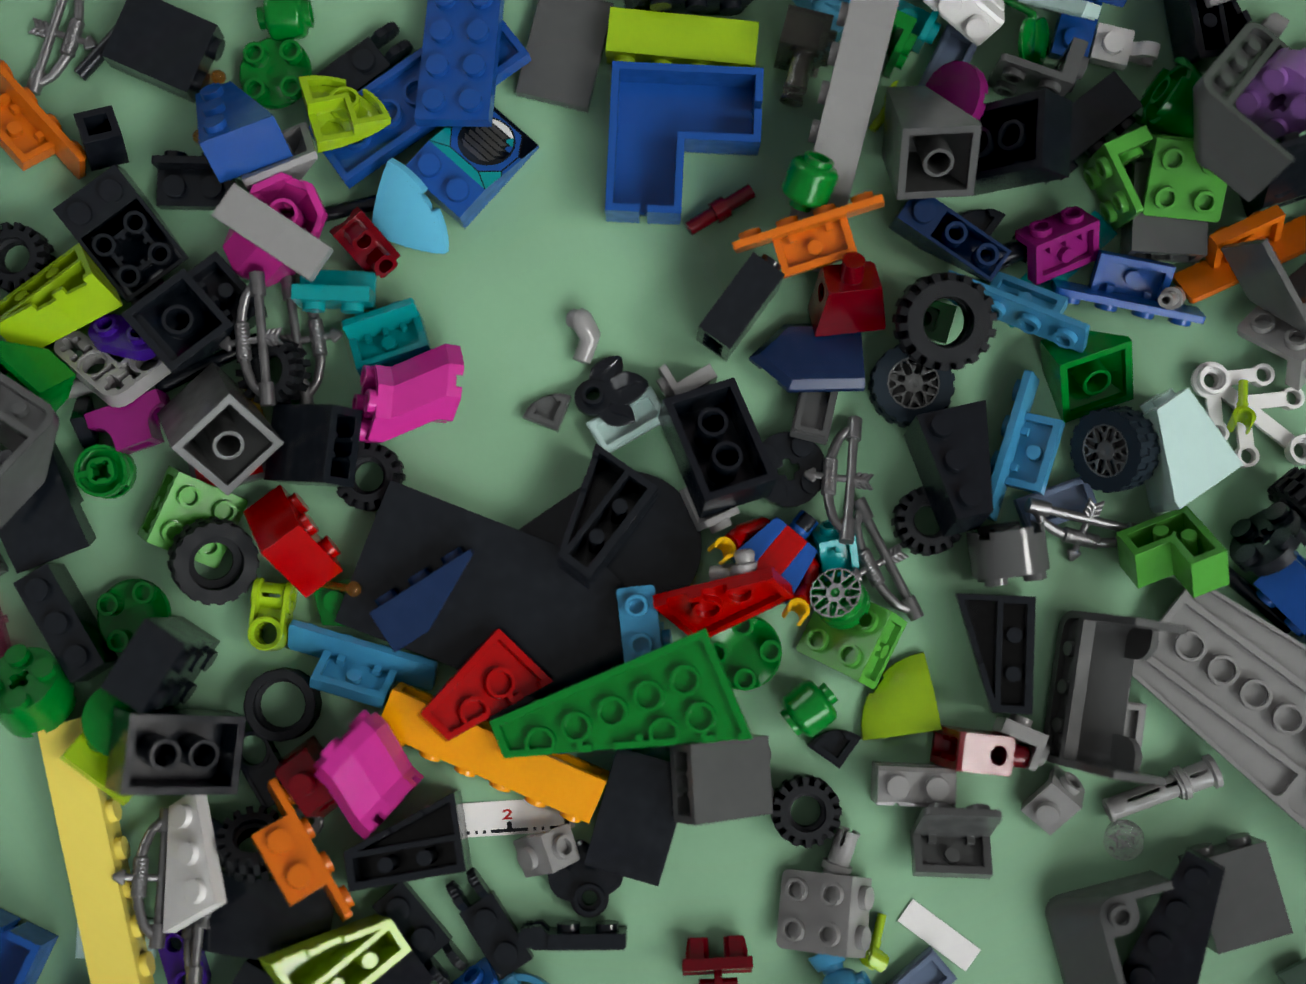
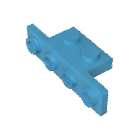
[945,270,1090,353]
[987,370,1065,522]
[616,585,672,663]
[288,619,438,709]

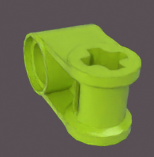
[247,577,298,651]

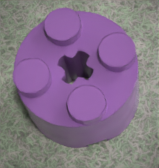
[1236,47,1306,140]

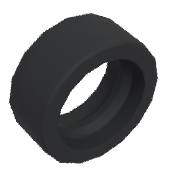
[243,667,322,742]

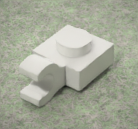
[1088,22,1161,71]

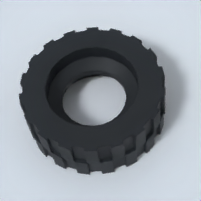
[167,517,260,605]

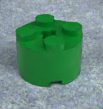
[0,644,77,738]

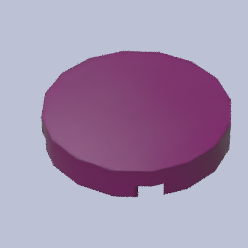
[925,60,988,120]

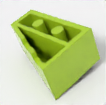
[0,243,123,348]
[258,914,412,984]

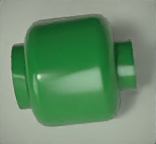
[256,0,314,41]
[782,151,839,213]
[780,680,838,737]

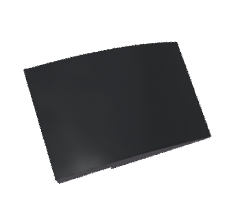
[121,251,268,374]
[0,443,96,574]
[584,749,677,887]
[202,871,334,960]

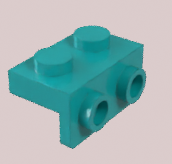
[291,270,377,314]
[341,298,431,377]

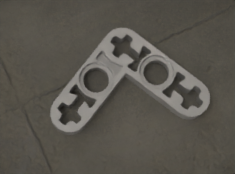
[54,331,171,408]

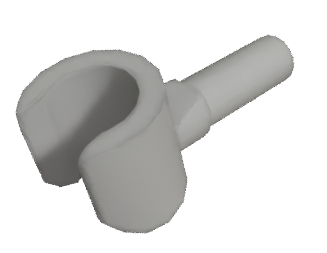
[1261,13,1289,38]

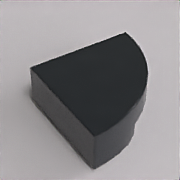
[961,209,1005,236]
[70,396,99,449]
[807,729,861,769]

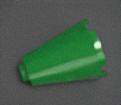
[1135,57,1203,138]

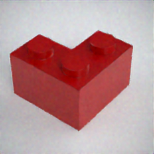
[243,485,343,598]

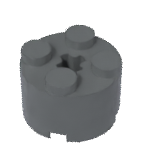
[966,520,1050,587]

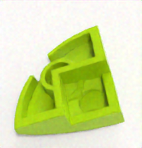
[298,75,391,153]
[861,652,942,740]

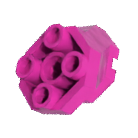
[222,172,328,287]
[352,344,464,444]
[314,710,424,840]

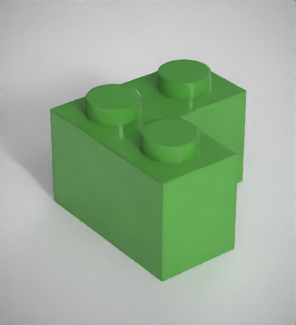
[1116,505,1230,598]

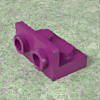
[1015,206,1100,285]

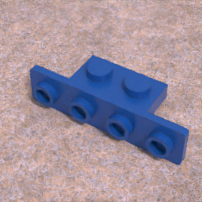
[1050,250,1206,327]

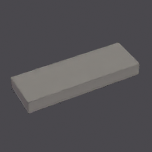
[212,183,334,282]

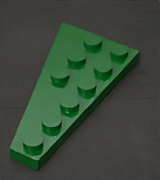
[489,628,753,758]

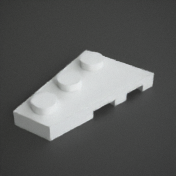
[163,795,227,933]

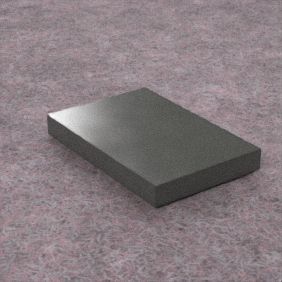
[515,0,614,113]

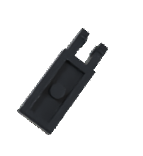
[316,22,413,92]
[446,867,534,980]
[372,882,469,984]
[517,919,628,951]

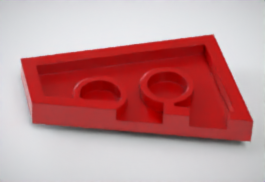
[652,566,794,637]
[417,628,553,742]

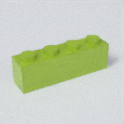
[606,7,759,67]

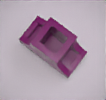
[84,389,171,455]

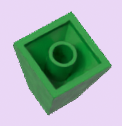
[1040,330,1134,423]
[0,340,76,412]

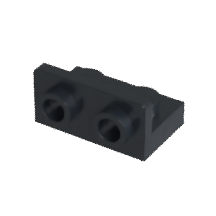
[151,150,236,210]

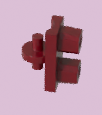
[329,206,401,278]
[682,935,753,984]

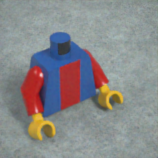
[707,510,820,626]

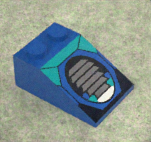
[406,107,539,228]

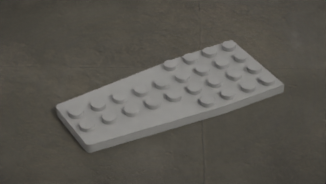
[1132,588,1306,830]

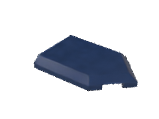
[749,323,865,393]

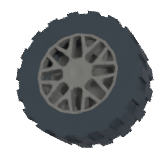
[868,344,955,428]
[1070,406,1160,493]

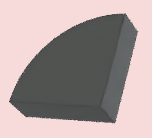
[523,393,572,432]

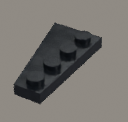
[1122,847,1225,984]

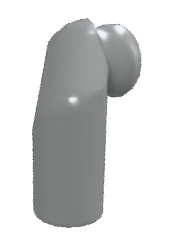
[566,308,600,365]
[709,548,758,581]

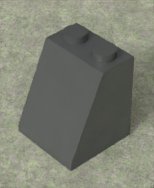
[882,85,982,200]
[157,362,284,496]

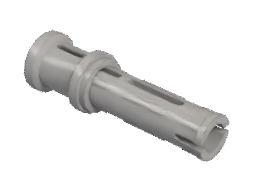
[1102,754,1224,822]

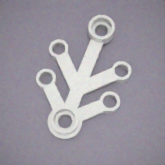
[1191,361,1306,468]

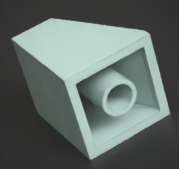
[1139,388,1243,514]

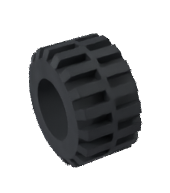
[892,272,997,371]

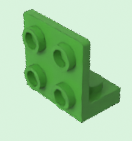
[1083,125,1153,230]
[1142,134,1227,222]
[137,465,248,568]
[796,601,908,690]

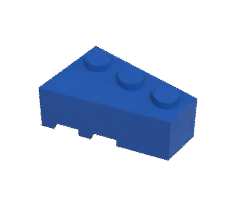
[195,81,293,183]

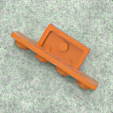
[0,60,87,179]
[732,191,885,279]
[1172,205,1306,304]
[251,777,354,922]

